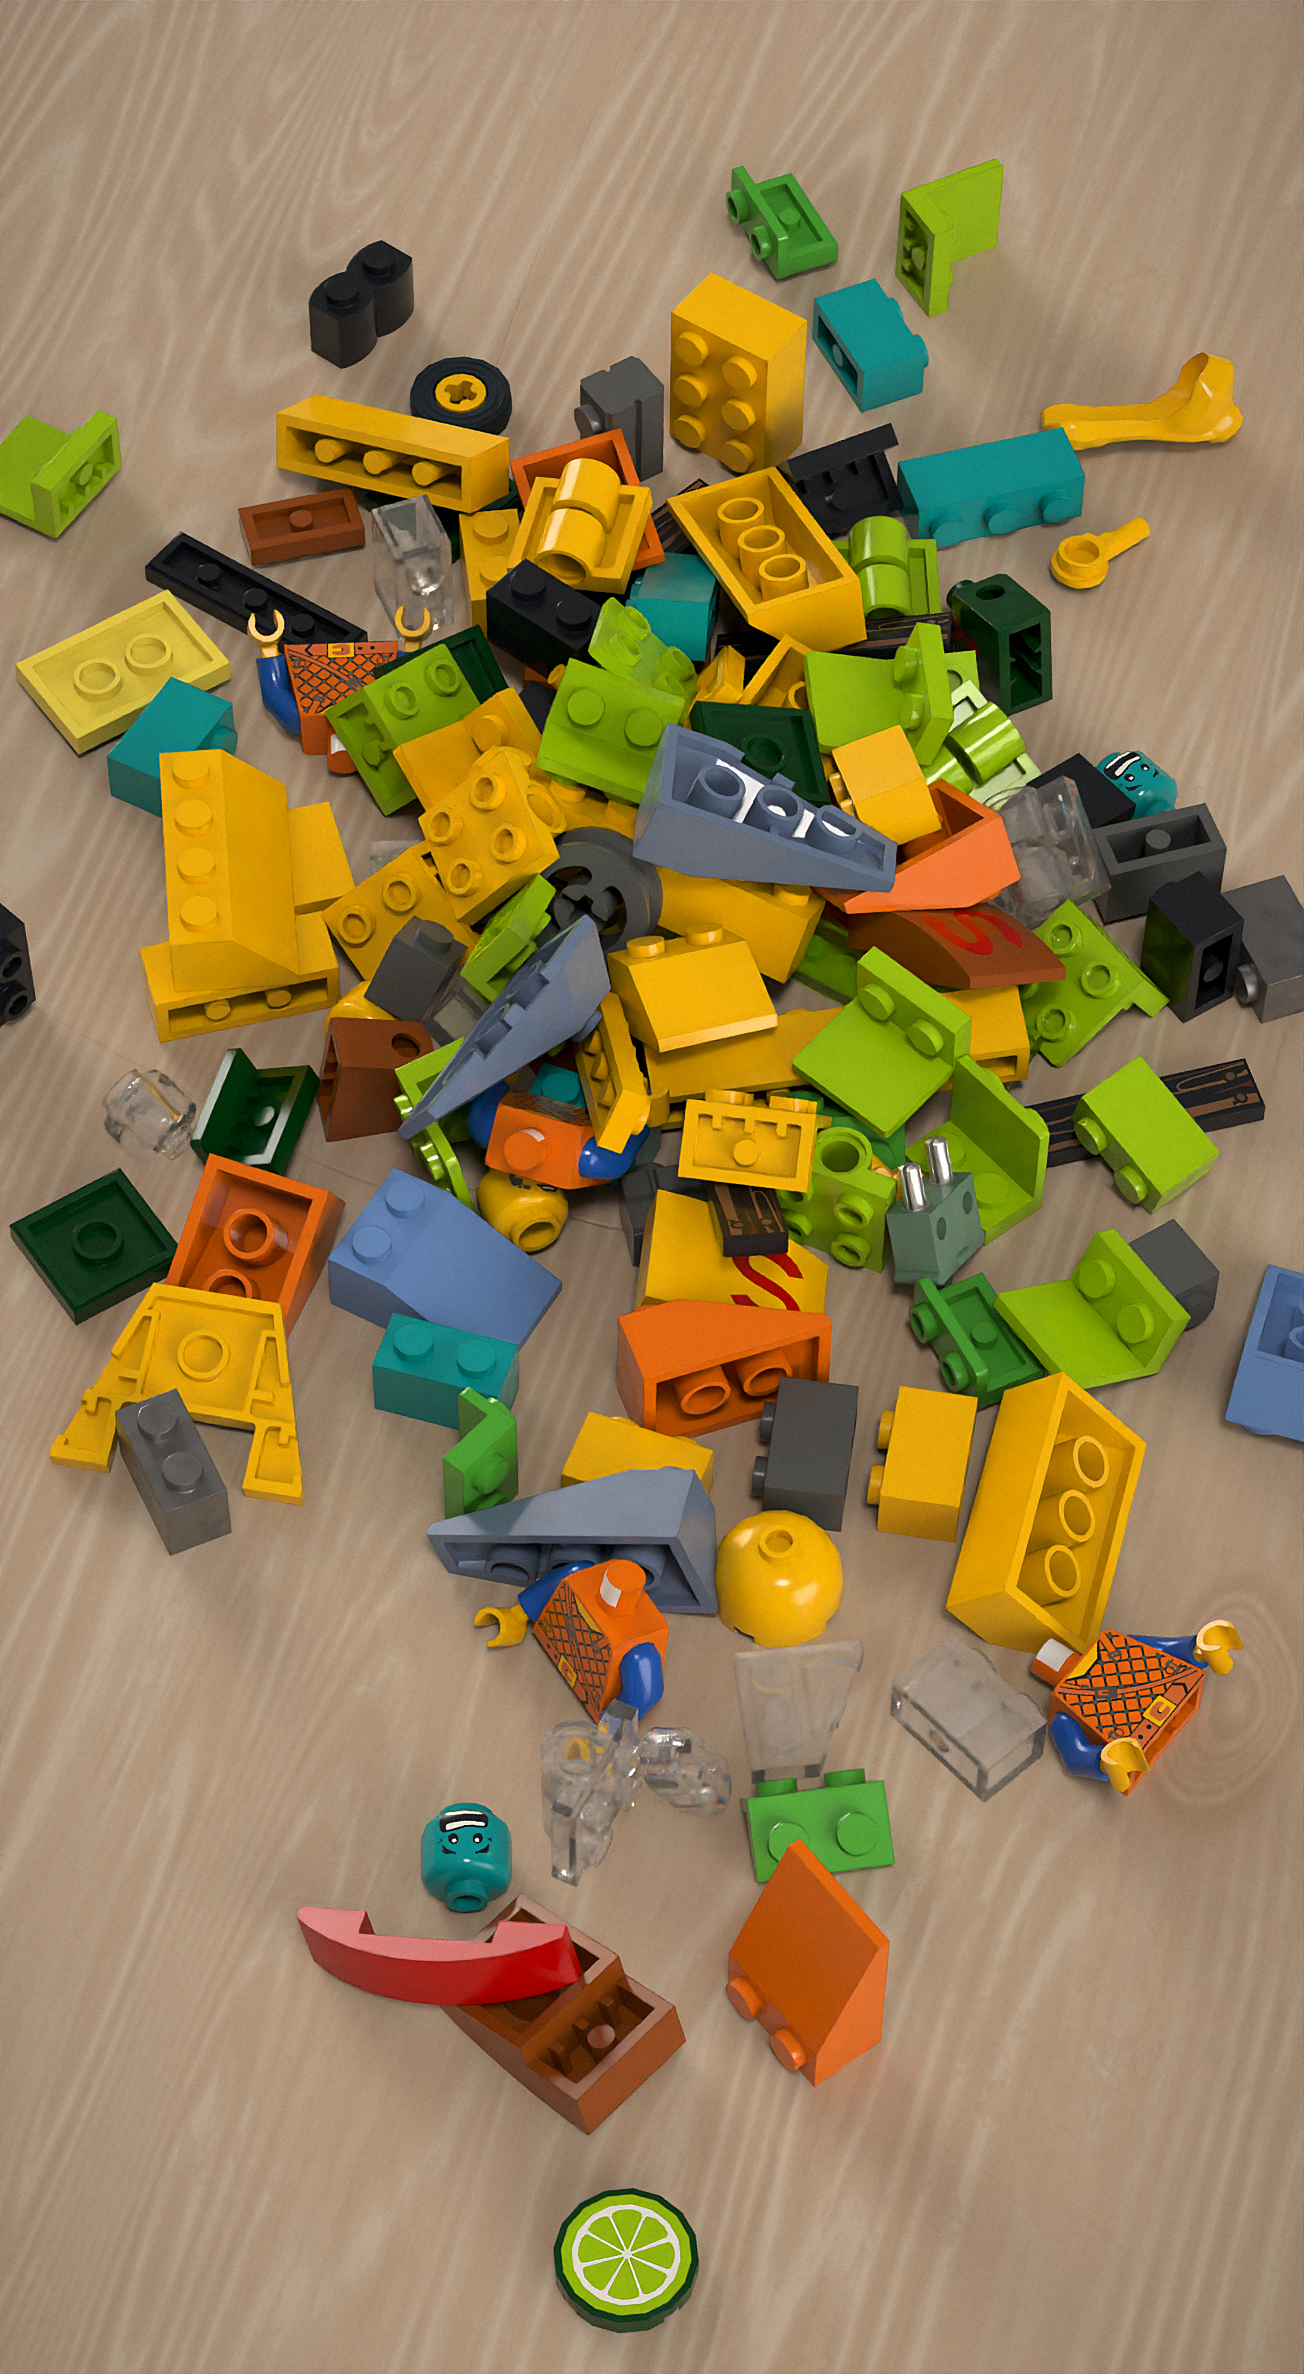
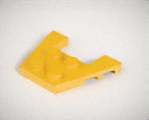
[49,1282,305,1506]

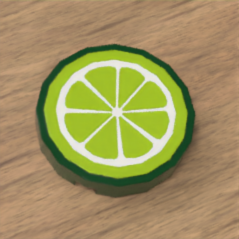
[554,2188,699,2333]

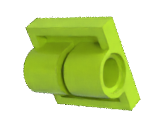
[831,516,942,620]
[919,679,1042,812]
[775,1127,897,1274]

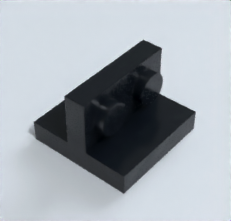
[775,423,904,536]

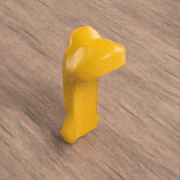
[1040,352,1243,450]

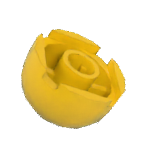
[715,1510,844,1648]

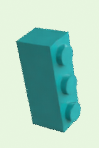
[897,427,1085,547]
[626,552,720,662]

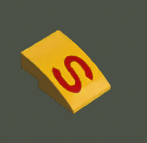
[634,1189,829,1314]

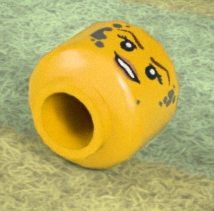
[476,1168,568,1252]

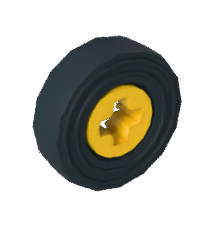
[410,356,512,436]

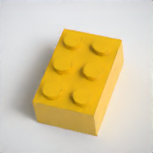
[669,272,807,475]

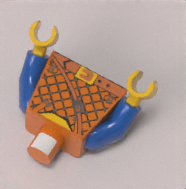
[247,605,433,774]
[466,1071,670,1190]
[474,1558,669,1773]
[1031,1620,1244,1796]

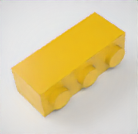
[139,911,341,1043]

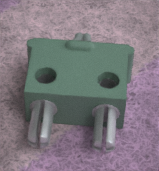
[886,1136,985,1290]

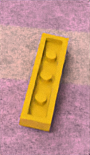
[570,992,651,1154]

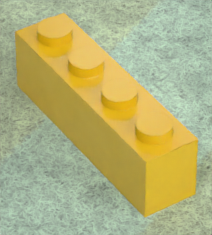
[276,394,510,514]

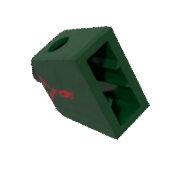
[946,574,1053,717]

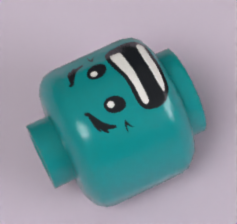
[1095,751,1178,820]
[421,1803,512,1912]

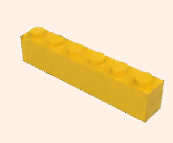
[468,744,827,984]
[642,985,1030,1130]

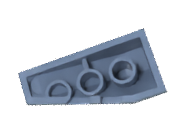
[632,722,897,893]
[397,914,611,1140]
[427,1466,719,1614]

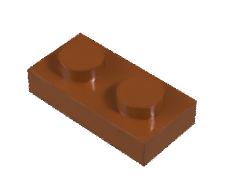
[238,487,366,566]

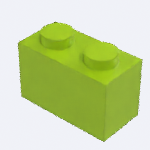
[1071,1055,1220,1215]

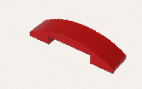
[297,1906,582,2006]

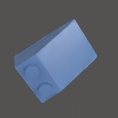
[327,1167,562,1353]
[1224,1264,1304,1443]

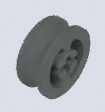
[516,826,663,972]

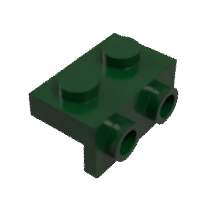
[190,1048,321,1176]

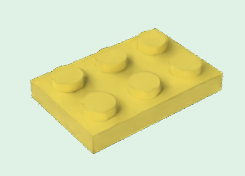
[15,589,231,754]

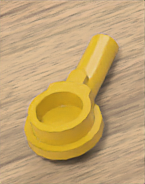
[1050,517,1150,589]

